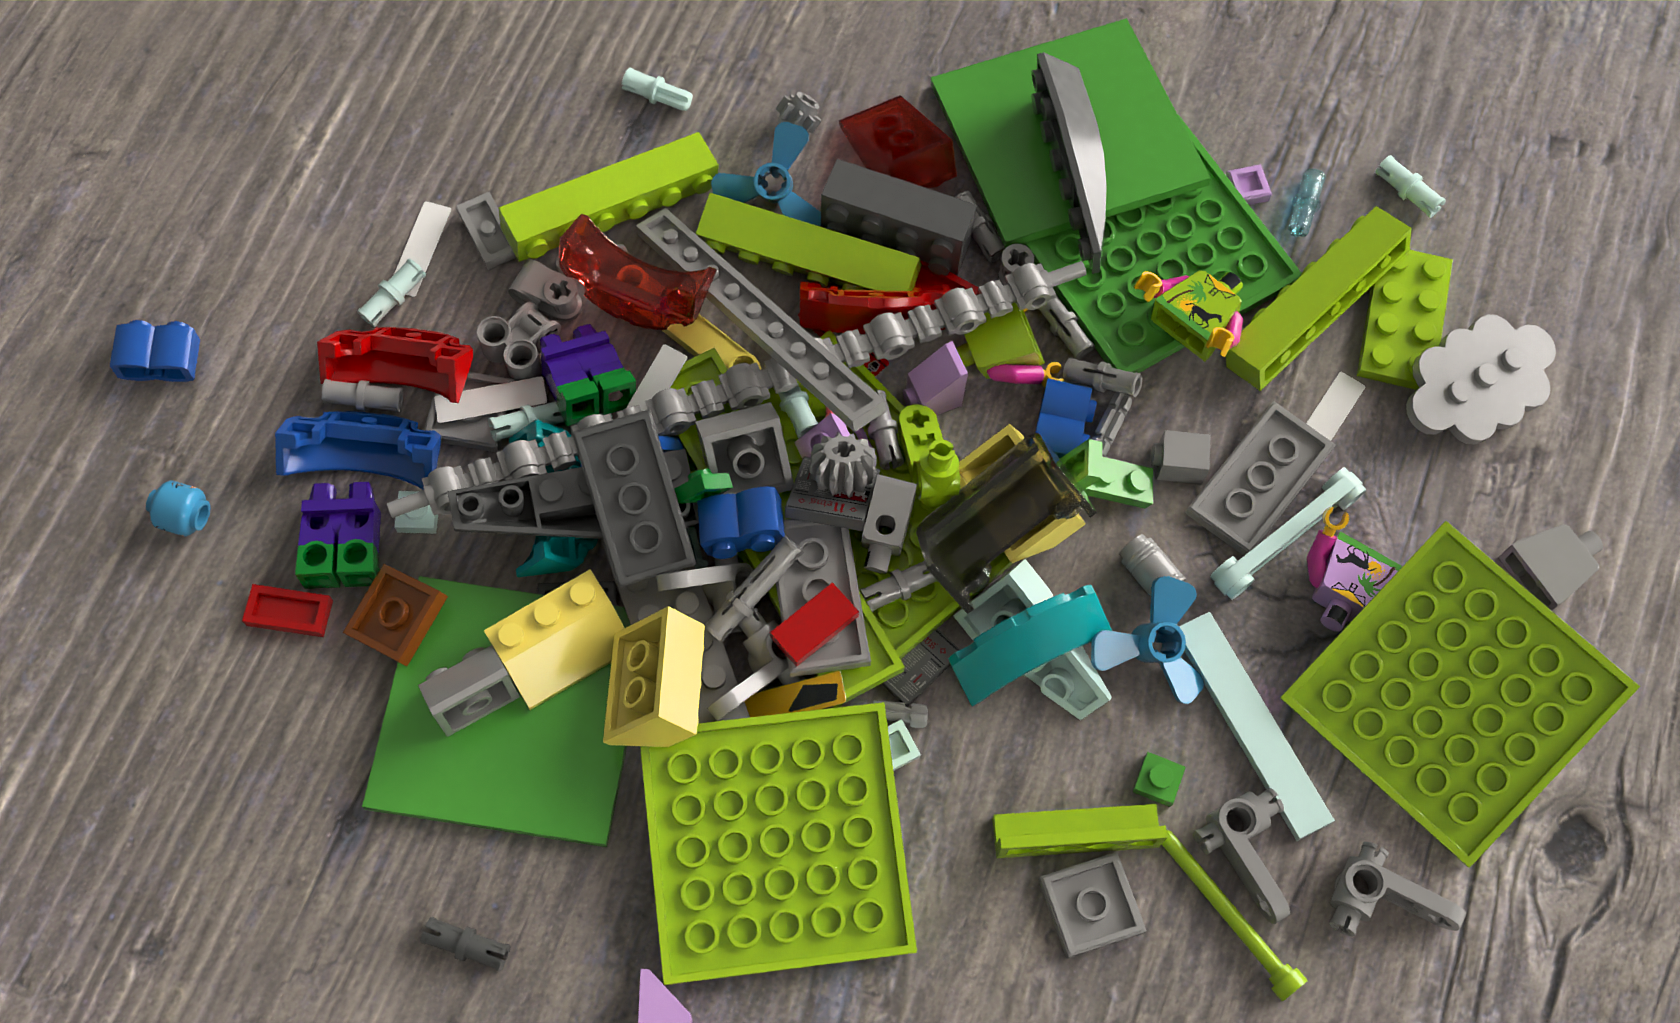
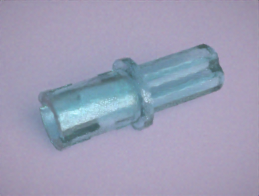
[1288,169,1326,237]

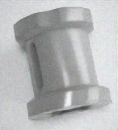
[998,244,1034,286]

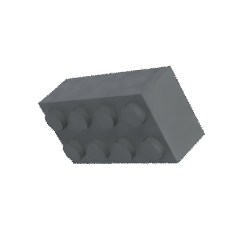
[820,159,977,276]

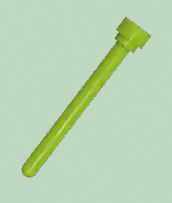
[1162,830,1308,1002]

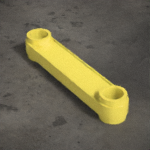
[616,265,761,370]

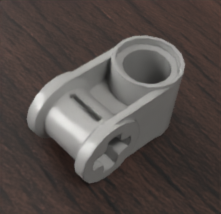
[508,259,583,322]

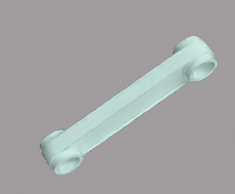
[1210,467,1366,600]

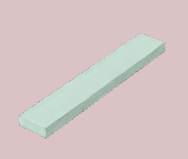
[1179,611,1335,841]

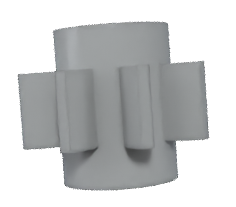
[775,92,821,134]

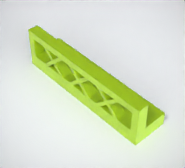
[992,804,1168,858]

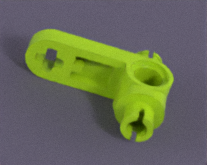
[898,404,960,511]

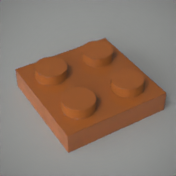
[343,564,448,667]

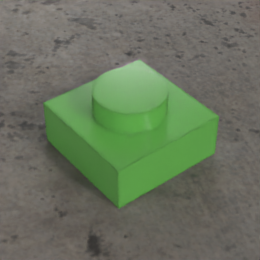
[1132,752,1186,807]

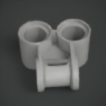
[476,301,561,381]

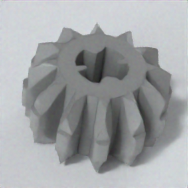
[809,432,877,497]

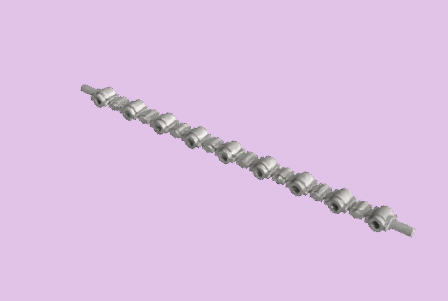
[387,261,1086,518]

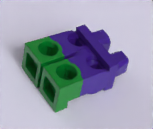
[540,324,636,426]
[295,481,381,589]

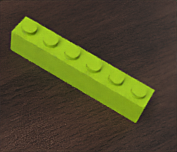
[498,132,719,262]
[696,193,922,291]
[1226,206,1412,391]

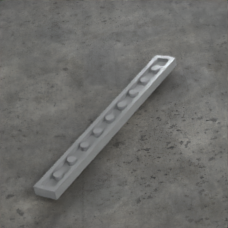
[636,208,887,432]

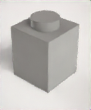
[1151,430,1211,484]

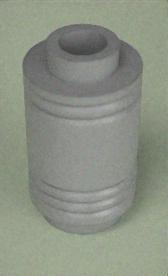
[1119,534,1187,596]

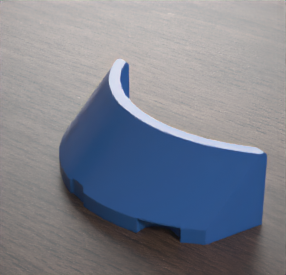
[275,411,441,490]

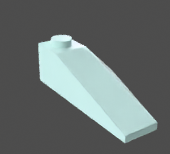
[953,559,1112,720]

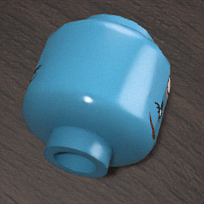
[146,480,211,536]

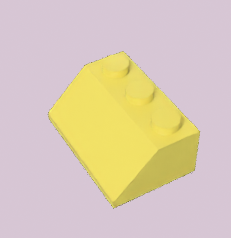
[959,424,1086,563]
[484,569,624,710]
[603,606,705,747]

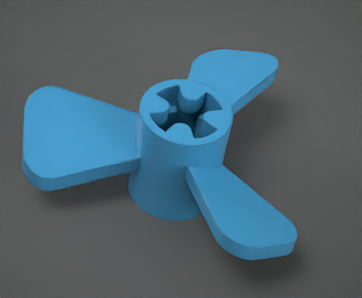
[711,122,821,226]
[1091,576,1204,704]

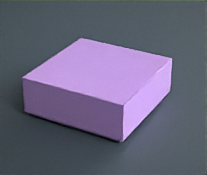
[1226,164,1272,205]

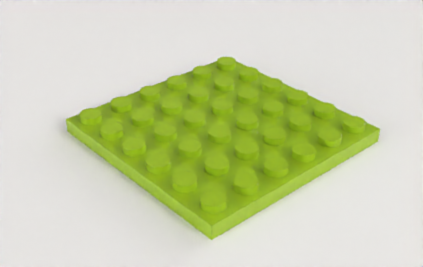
[1280,521,1640,868]
[640,702,917,985]

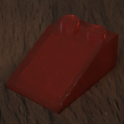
[839,95,957,189]

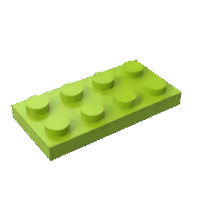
[1357,250,1453,390]

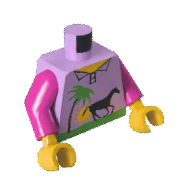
[1306,506,1402,632]

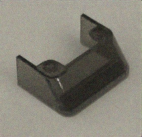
[916,433,1097,614]

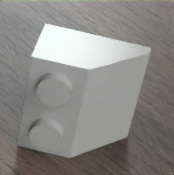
[695,402,794,494]
[418,645,520,737]

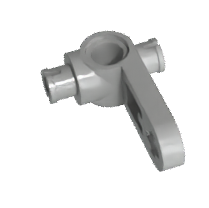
[656,553,754,633]
[707,608,809,721]
[1193,788,1290,924]
[1329,842,1466,936]

